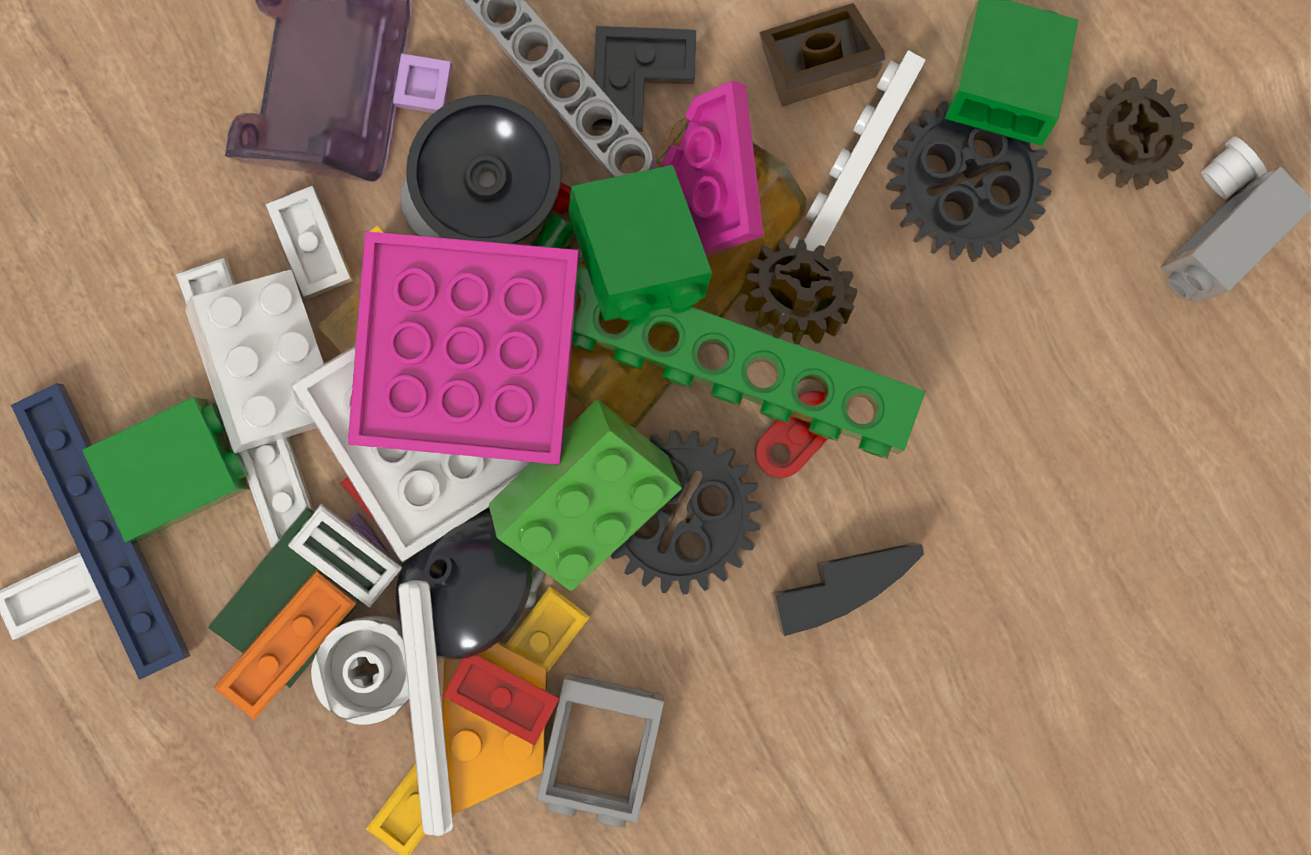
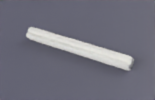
[398,580,454,836]

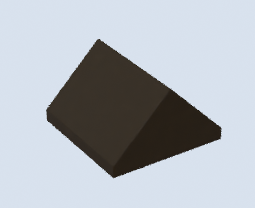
[759,3,885,106]

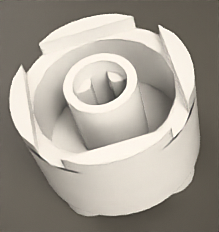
[311,615,409,725]

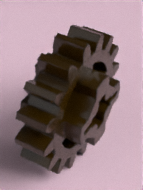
[1079,77,1194,190]
[741,239,857,344]

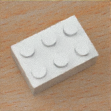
[185,269,324,453]

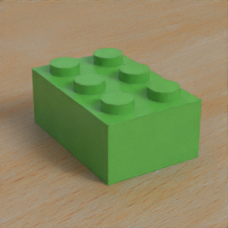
[489,399,682,591]

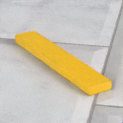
[366,586,591,855]

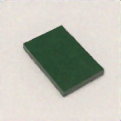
[208,506,386,688]

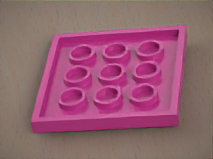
[348,231,580,465]

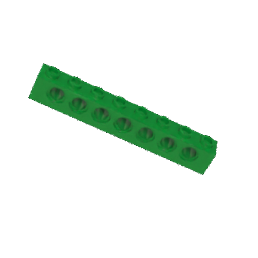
[572,266,926,459]

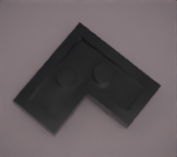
[592,26,696,132]

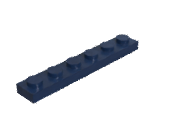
[11,383,191,680]

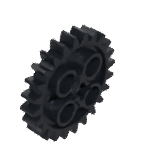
[886,101,1052,262]
[611,430,763,595]

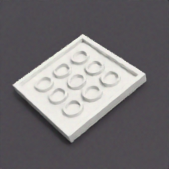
[290,345,531,562]

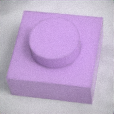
[393,53,453,113]

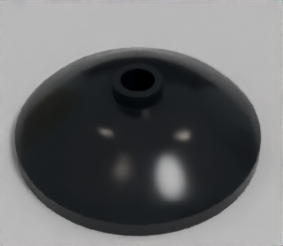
[406,95,561,244]
[395,510,533,659]

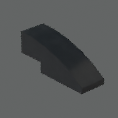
[772,542,924,636]

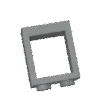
[1160,166,1311,303]
[537,673,664,827]

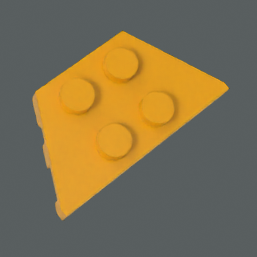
[442,642,547,815]

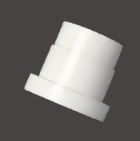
[1201,136,1267,200]

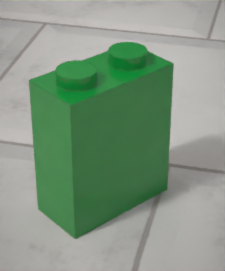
[945,0,1078,146]
[568,165,712,321]
[82,397,249,542]

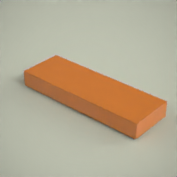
[214,569,356,720]

